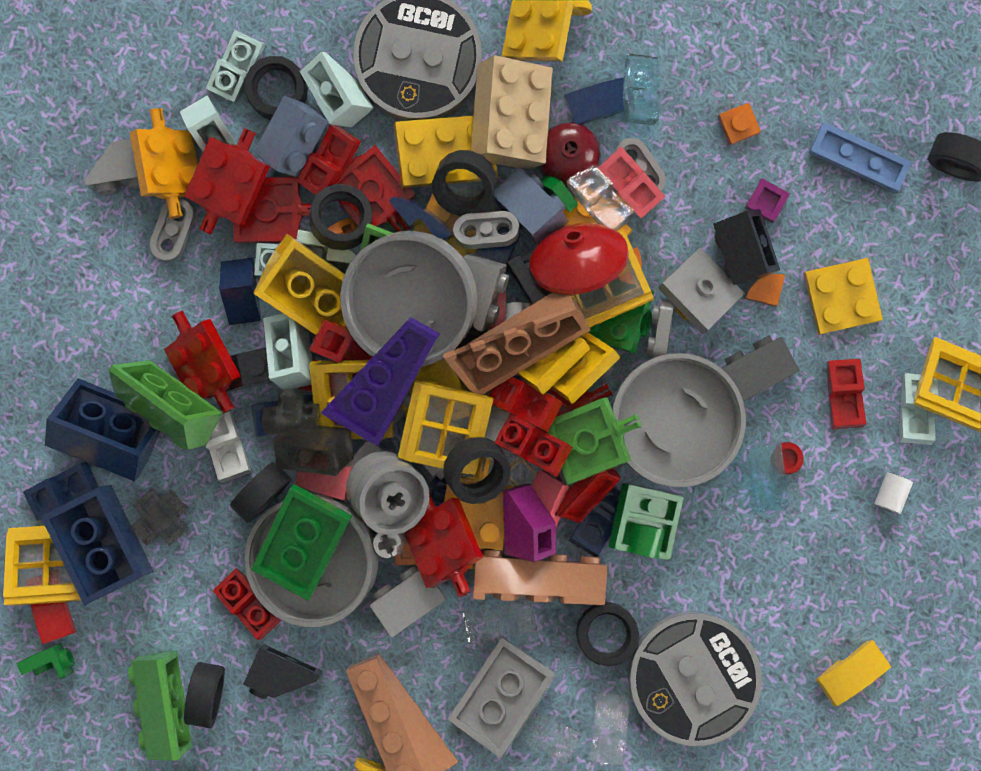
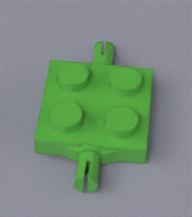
[538,398,641,485]

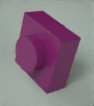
[745,178,790,223]

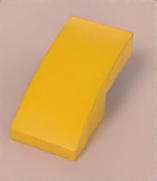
[815,640,891,707]

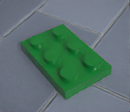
[251,484,352,601]

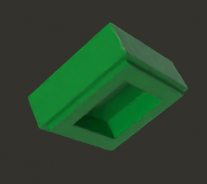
[541,175,578,212]

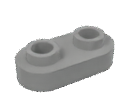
[616,138,666,192]
[150,198,196,262]
[453,211,520,249]
[646,299,674,359]

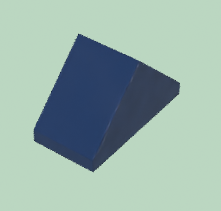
[219,257,262,325]

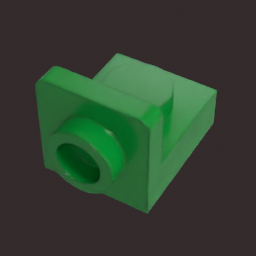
[16,643,75,679]

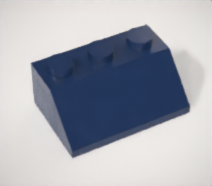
[44,378,160,482]
[41,485,154,606]

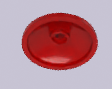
[530,223,629,295]

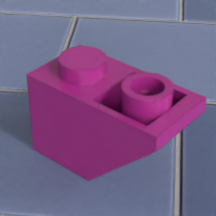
[503,484,556,562]

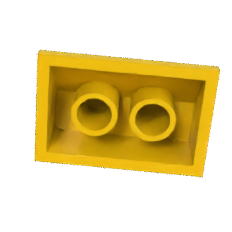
[254,234,347,335]

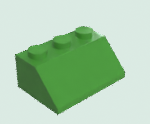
[109,360,223,450]
[128,650,192,761]

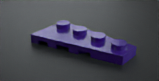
[321,317,440,446]

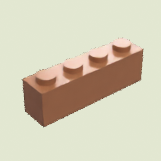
[443,292,590,395]
[473,549,607,605]
[346,653,459,771]

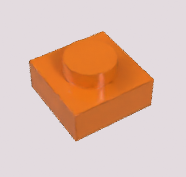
[718,102,761,145]

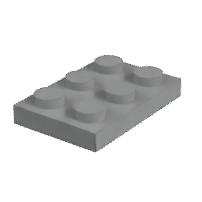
[448,637,557,758]

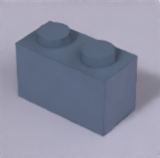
[254,95,328,177]
[493,168,568,245]

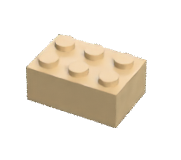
[471,55,553,170]

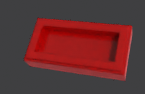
[556,469,621,523]

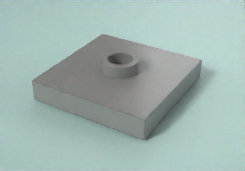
[658,247,745,334]

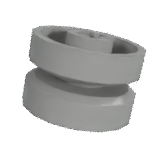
[346,451,429,535]

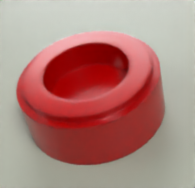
[770,442,804,475]

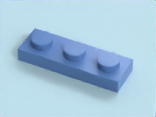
[808,122,912,193]

